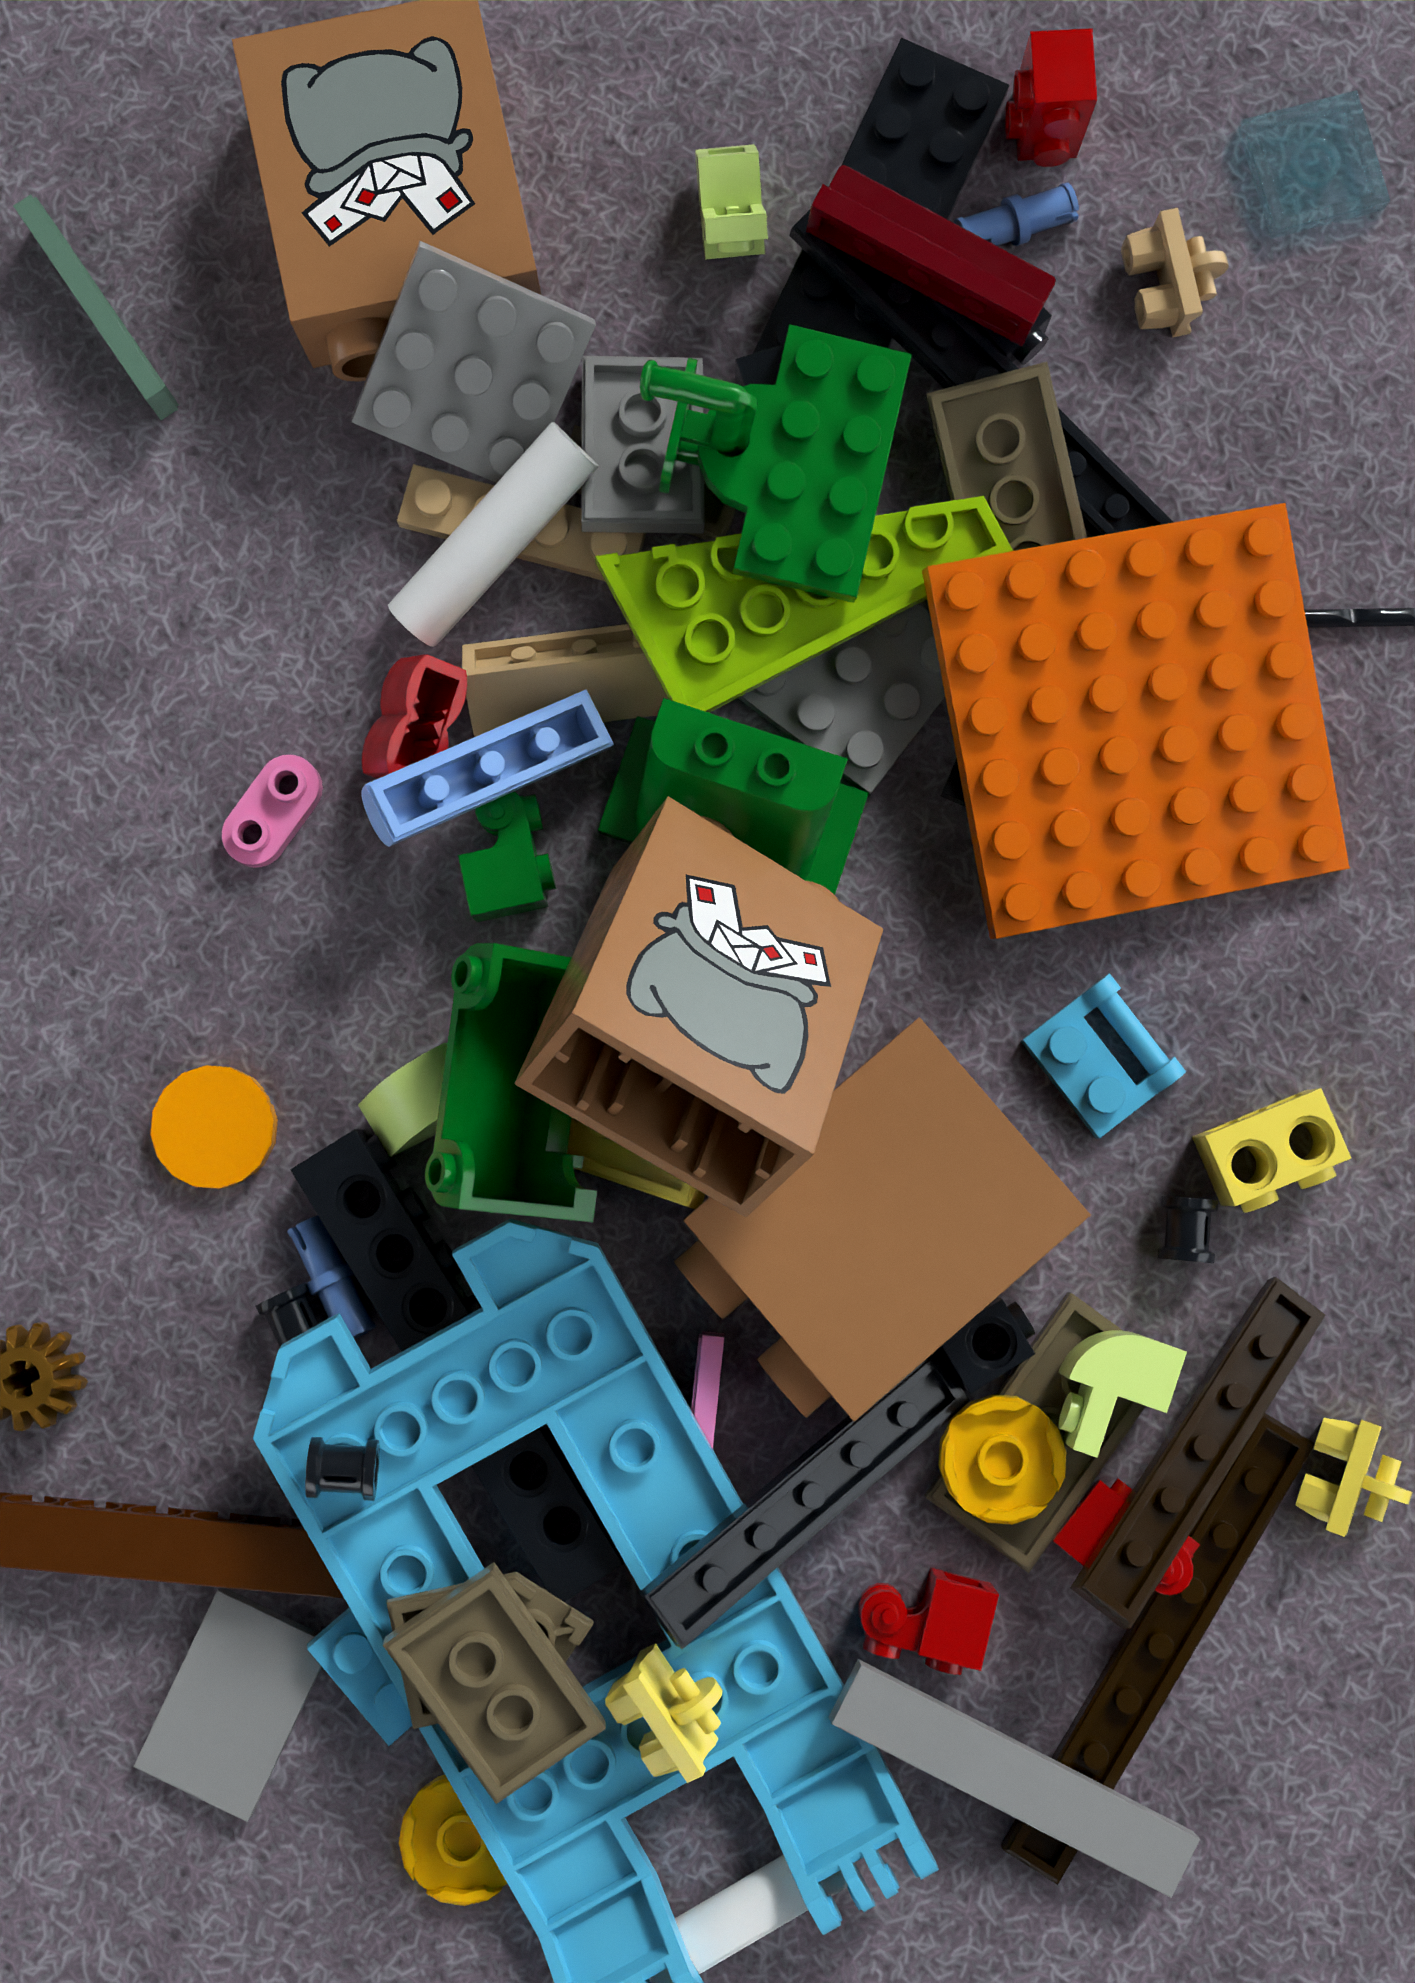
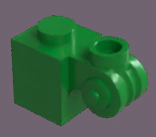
[458,791,556,922]

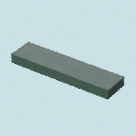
[13,194,179,420]

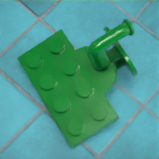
[640,324,912,603]

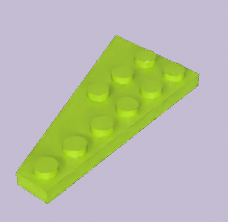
[595,496,1013,713]

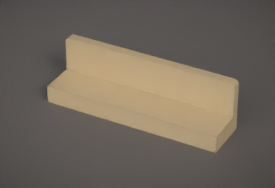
[462,624,668,737]

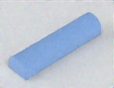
[361,689,614,847]

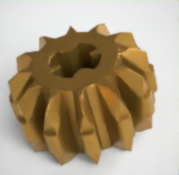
[0,1322,88,1431]

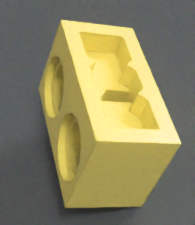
[1192,1088,1351,1213]

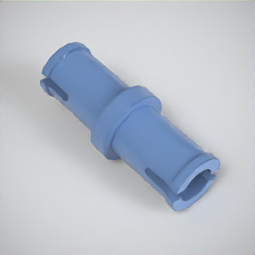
[953,183,1079,246]
[287,1215,376,1339]

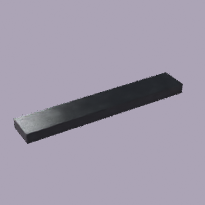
[638,1351,970,1649]

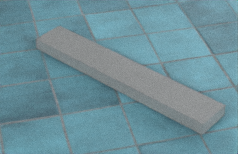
[829,1659,1200,1898]

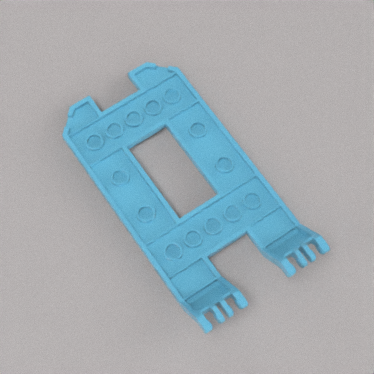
[253,1218,939,1983]

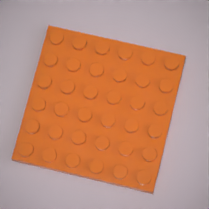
[922,503,1350,939]

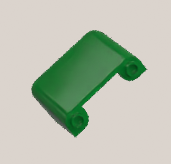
[425,943,597,1223]

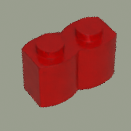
[362,654,467,779]

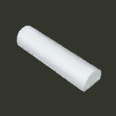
[388,422,599,647]
[649,1855,847,1983]

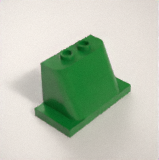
[598,698,869,895]

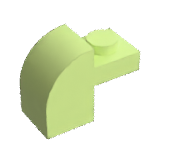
[695,144,768,260]
[358,1042,447,1157]
[1058,1330,1187,1458]

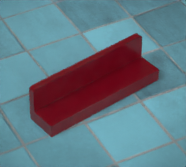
[806,165,1056,346]

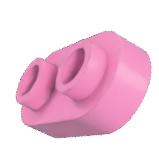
[222,755,323,867]

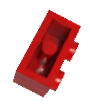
[1005,28,1097,167]

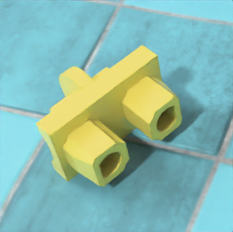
[1295,1418,1413,1537]
[605,1643,723,1783]

